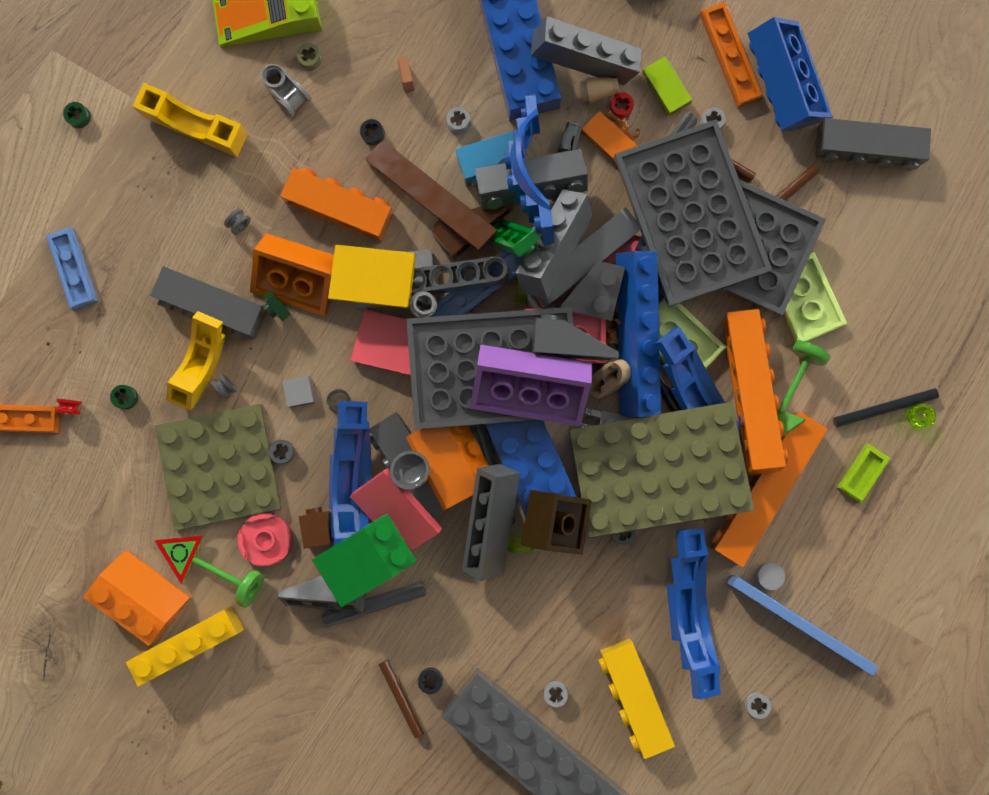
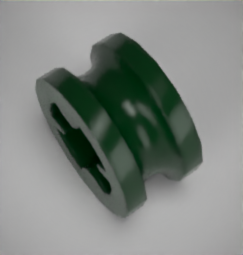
[63,102,91,128]
[110,385,138,409]

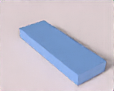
[46,227,99,311]

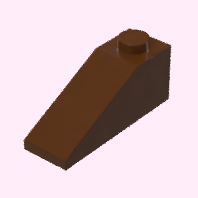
[432,205,513,260]

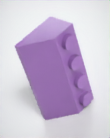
[470,345,592,426]

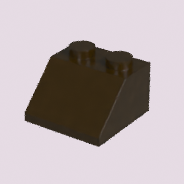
[521,490,591,555]

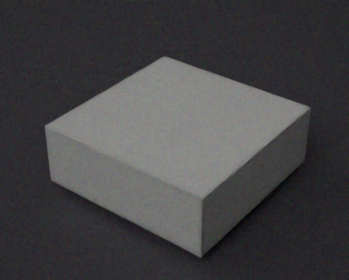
[282,376,315,408]

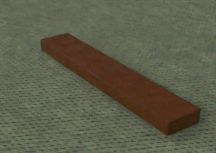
[365,140,498,253]

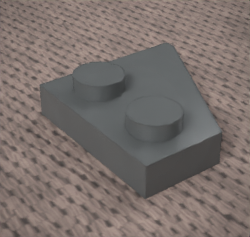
[560,261,625,321]

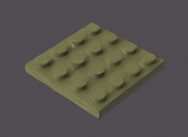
[155,404,282,531]

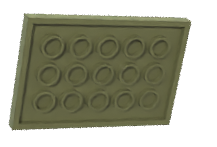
[570,402,754,538]

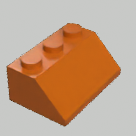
[250,233,334,316]
[406,426,489,511]
[83,550,191,646]

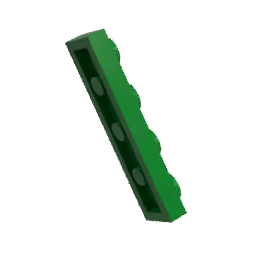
[489,219,540,257]

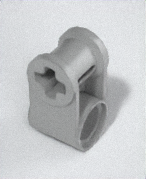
[261,64,311,117]

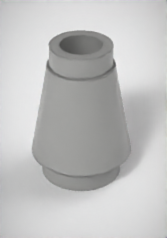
[410,291,437,318]

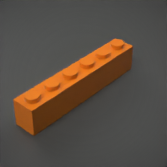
[722,309,788,475]
[710,412,828,567]

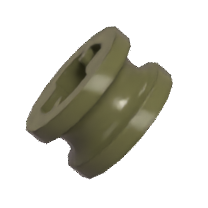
[297,43,322,70]

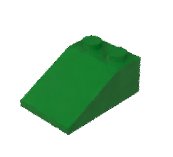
[312,513,417,607]

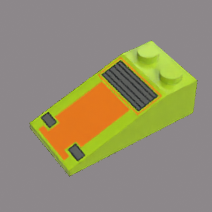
[212,0,322,47]

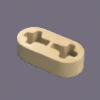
[590,359,631,398]

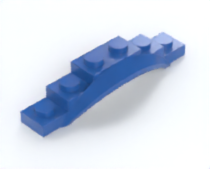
[504,95,555,244]
[655,327,745,462]
[328,401,372,545]
[667,528,721,700]

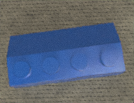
[747,17,833,131]

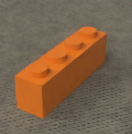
[280,167,393,242]

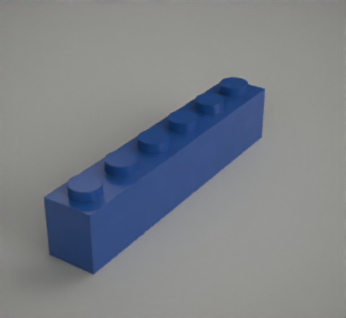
[616,251,661,417]

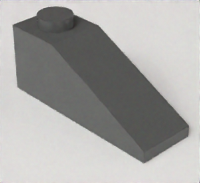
[532,314,619,362]
[277,576,367,613]

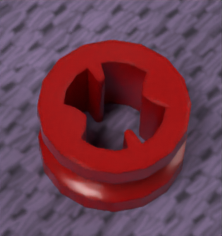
[609,92,634,119]
[55,399,82,415]

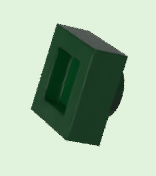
[262,290,291,321]

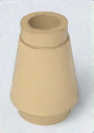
[580,77,619,104]

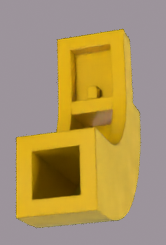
[166,311,226,411]

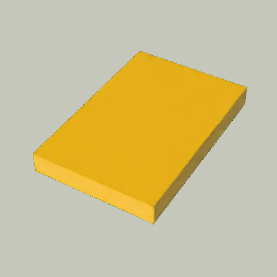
[328,245,416,309]

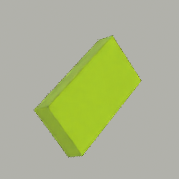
[642,56,692,116]
[837,444,891,503]

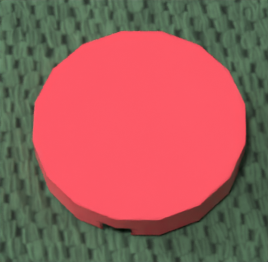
[238,513,292,567]

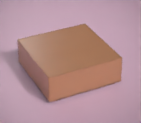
[397,56,414,92]

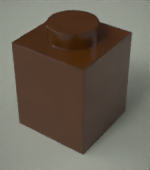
[299,507,334,549]

